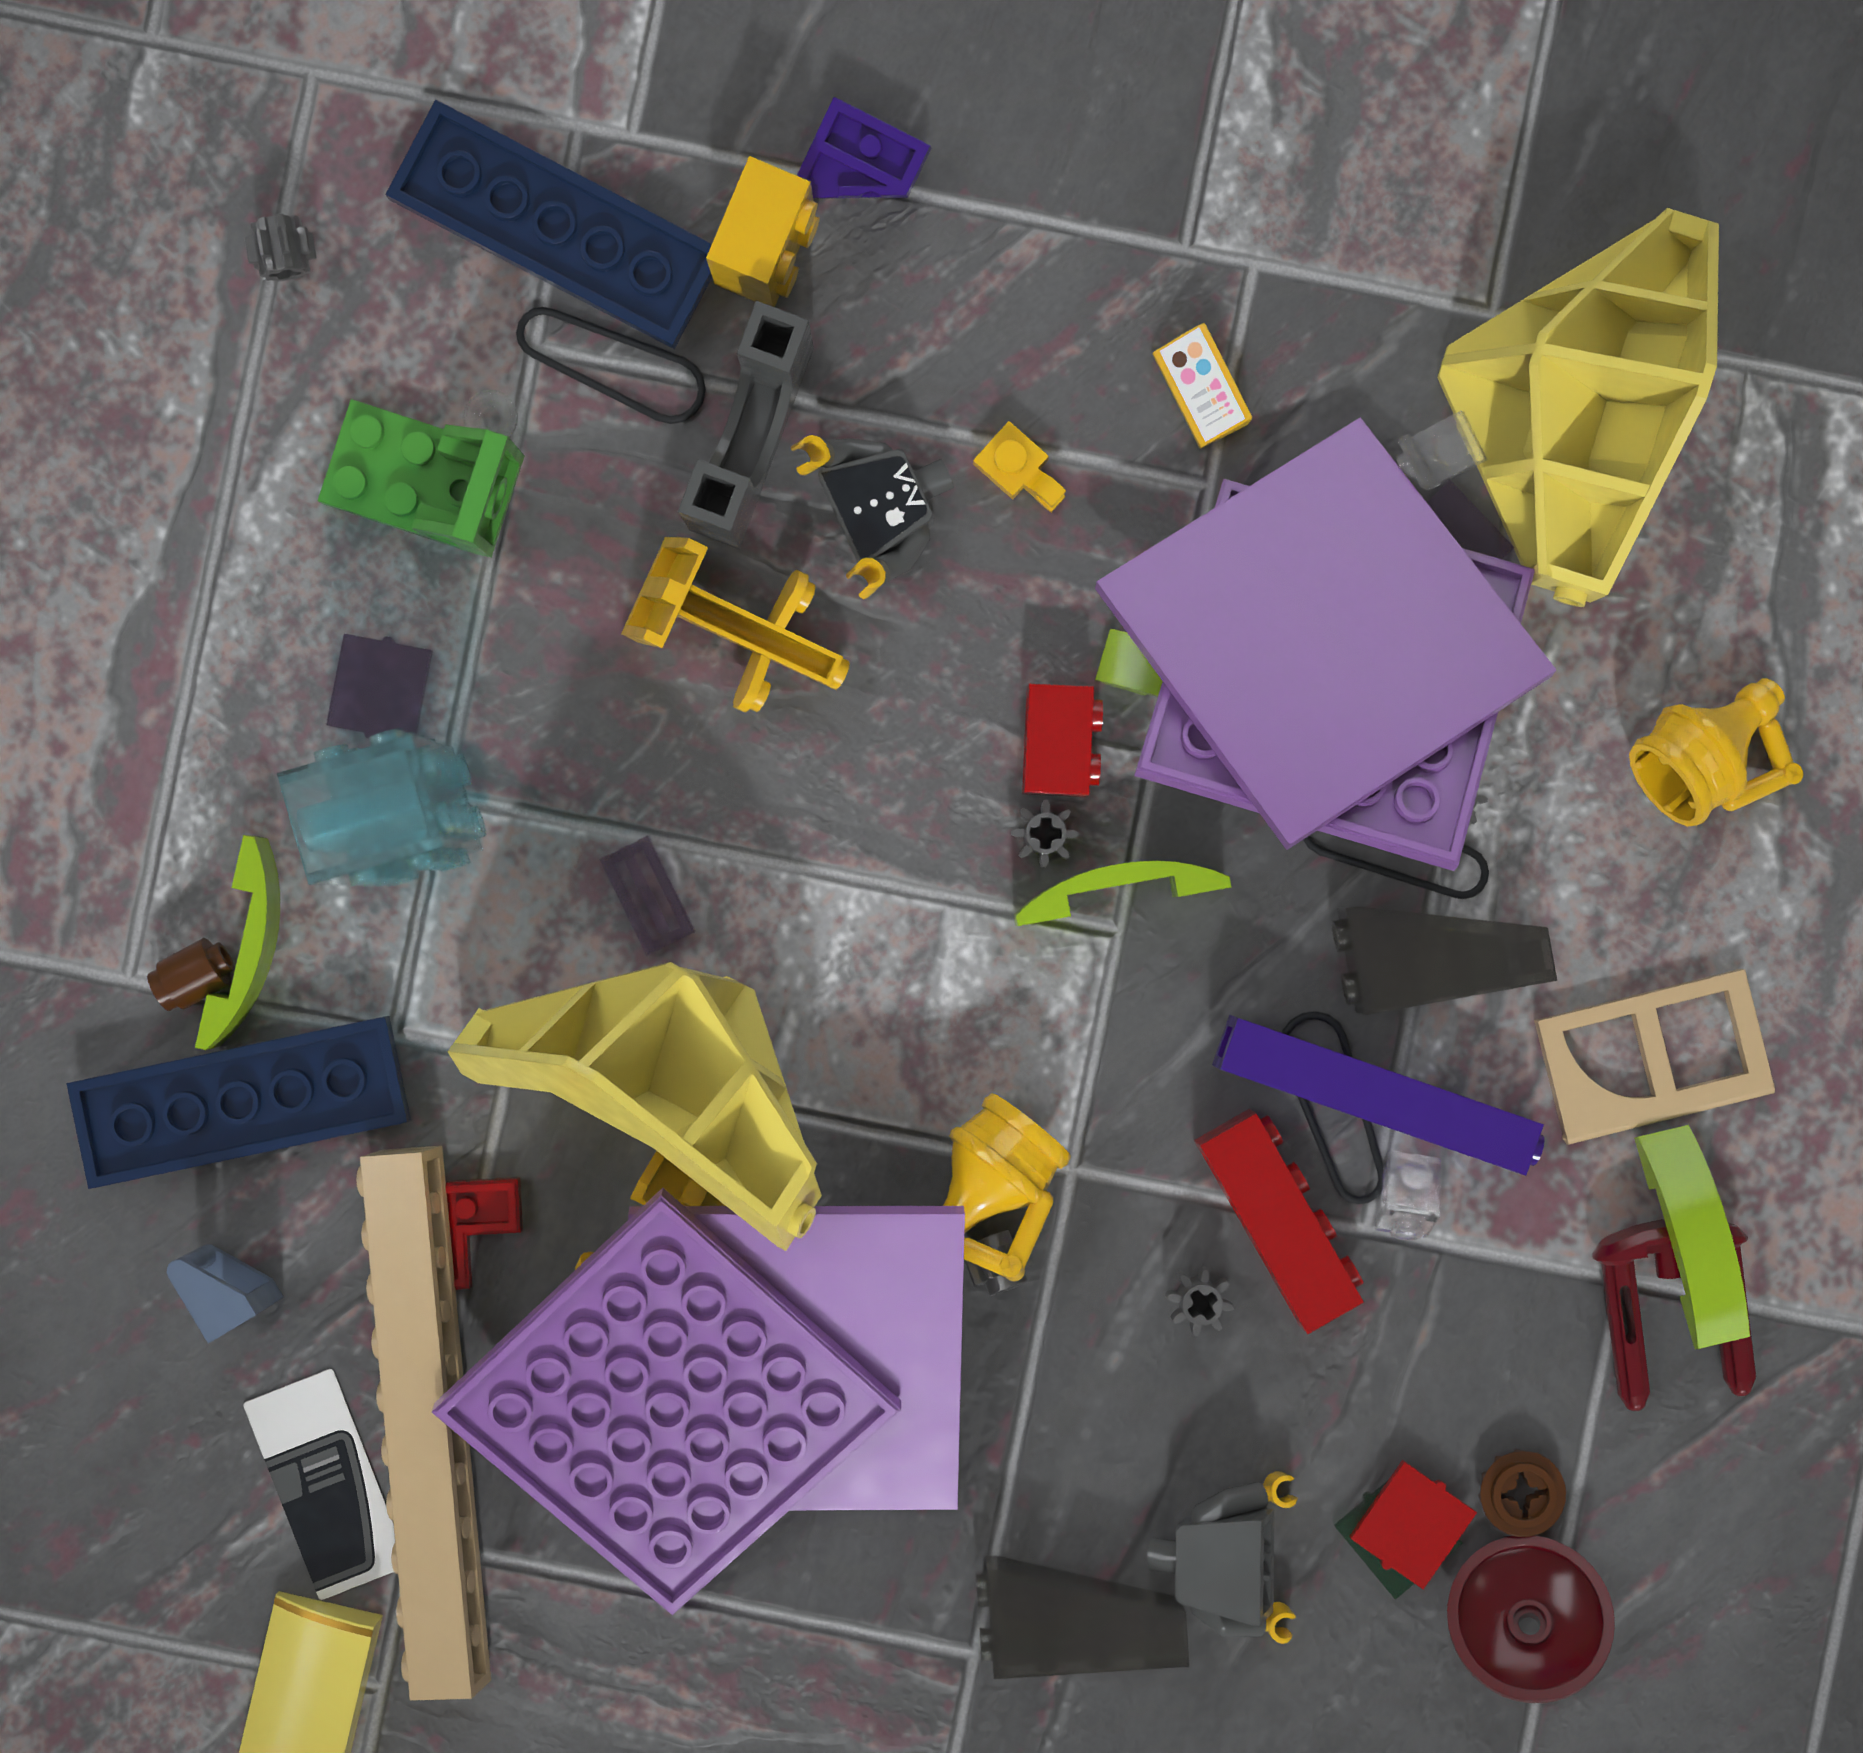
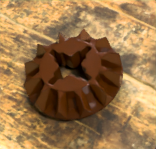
[1478,1448,1566,1537]

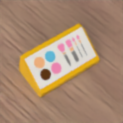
[1152,323,1252,449]

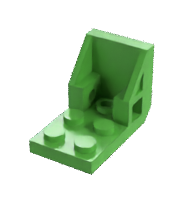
[317,399,525,558]

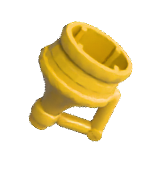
[1629,678,1803,827]
[943,1093,1071,1281]

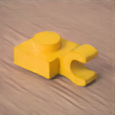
[973,421,1066,513]

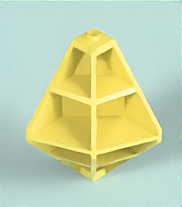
[1437,208,1719,607]
[448,962,822,1251]

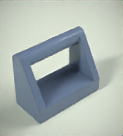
[167,1244,284,1344]

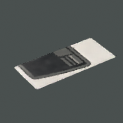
[243,1369,395,1600]

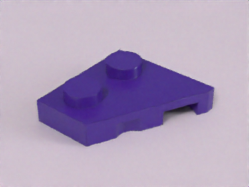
[796,97,932,199]

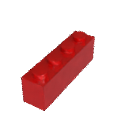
[1194,1109,1364,1335]

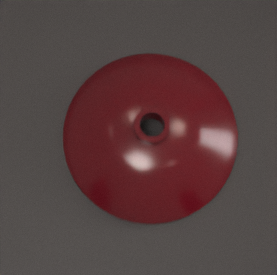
[1447,1536,1615,1703]

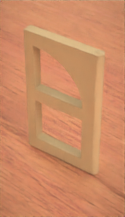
[1534,969,1775,1145]

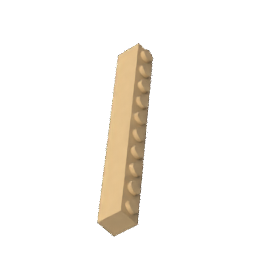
[356,1146,491,1701]

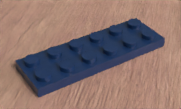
[385,99,712,350]
[66,1016,411,1189]

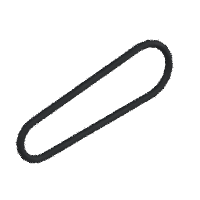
[516,307,706,424]
[1303,836,1489,899]
[1282,1011,1386,1205]

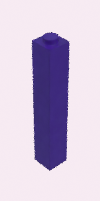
[1212,1015,1545,1176]

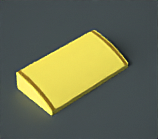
[239,1591,383,1753]

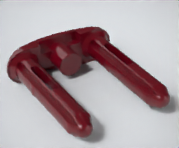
[1592,1219,1756,1411]

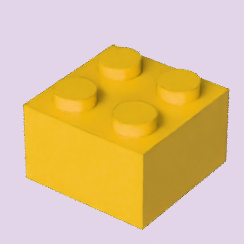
[706,156,820,307]

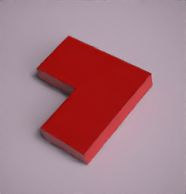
[445,1177,523,1290]

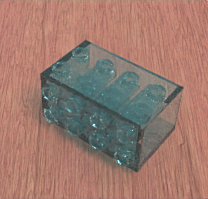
[277,728,486,887]

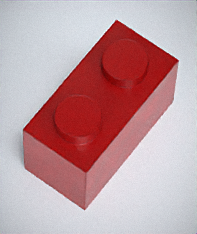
[1022,684,1103,797]

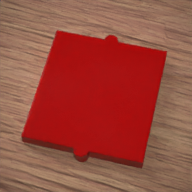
[1349,1460,1477,1590]

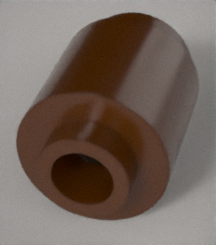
[147,938,235,1011]

